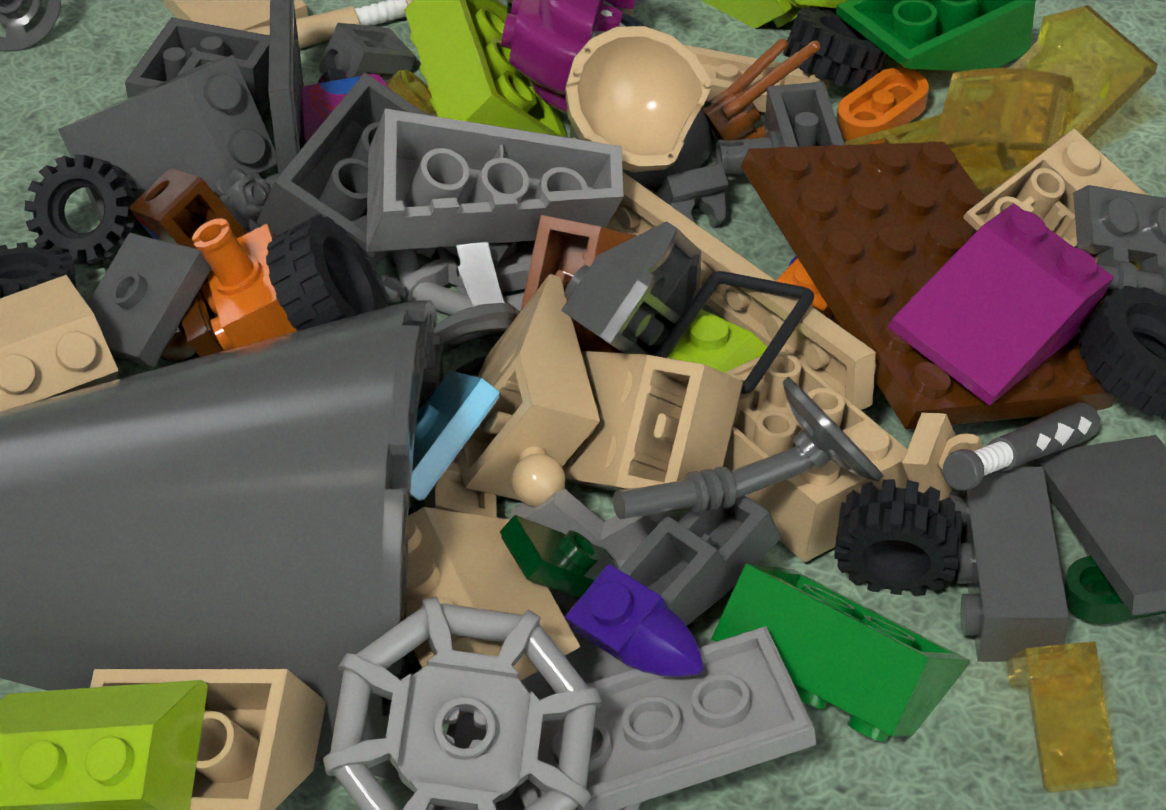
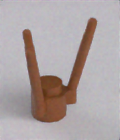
[704,38,820,141]

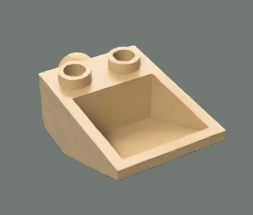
[457,274,600,507]

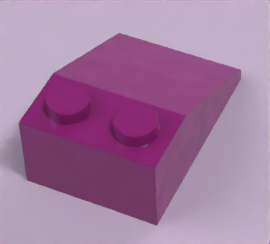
[888,203,1114,406]

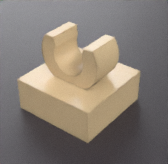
[902,413,983,501]

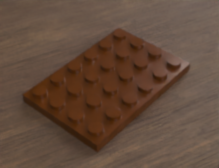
[741,141,1117,429]

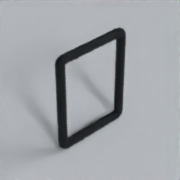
[653,271,814,394]

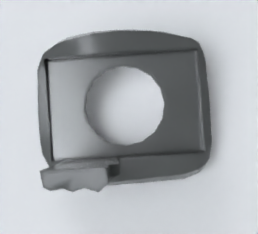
[434,242,520,355]

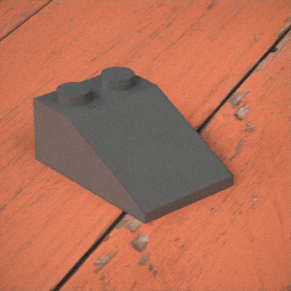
[58,55,277,222]

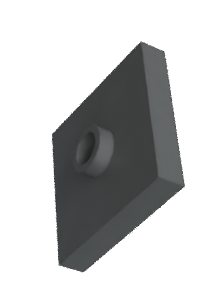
[87,233,211,368]

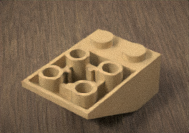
[963,129,1147,264]
[724,347,909,563]
[562,351,743,491]

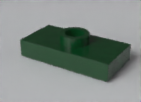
[500,515,617,599]

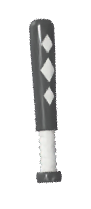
[943,402,1100,491]

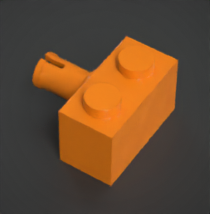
[192,218,297,351]

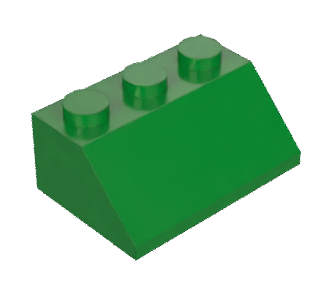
[711,563,970,742]

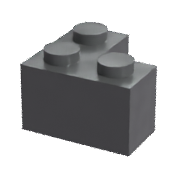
[125,17,270,119]

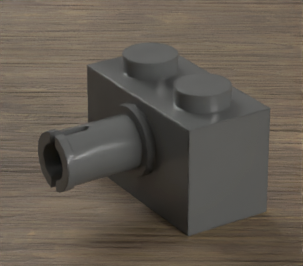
[716,82,845,177]

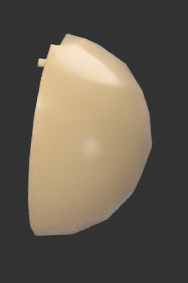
[565,26,712,173]

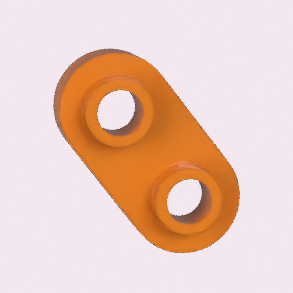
[837,67,929,145]

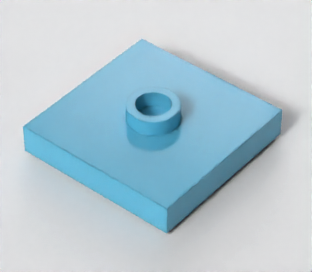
[410,371,500,501]

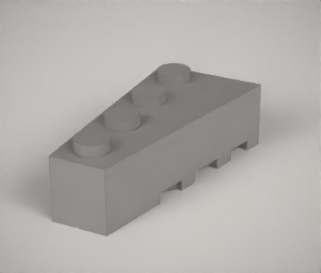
[366,108,624,252]

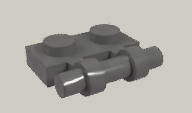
[1073,185,1166,296]

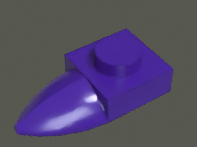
[565,564,704,677]

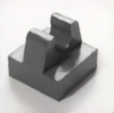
[656,163,729,228]

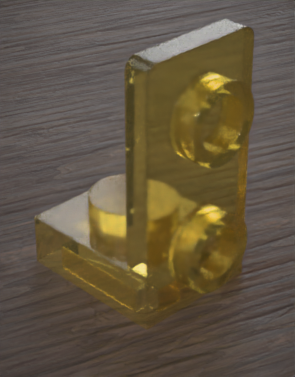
[1006,641,1117,793]

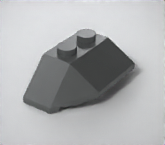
[561,221,701,355]

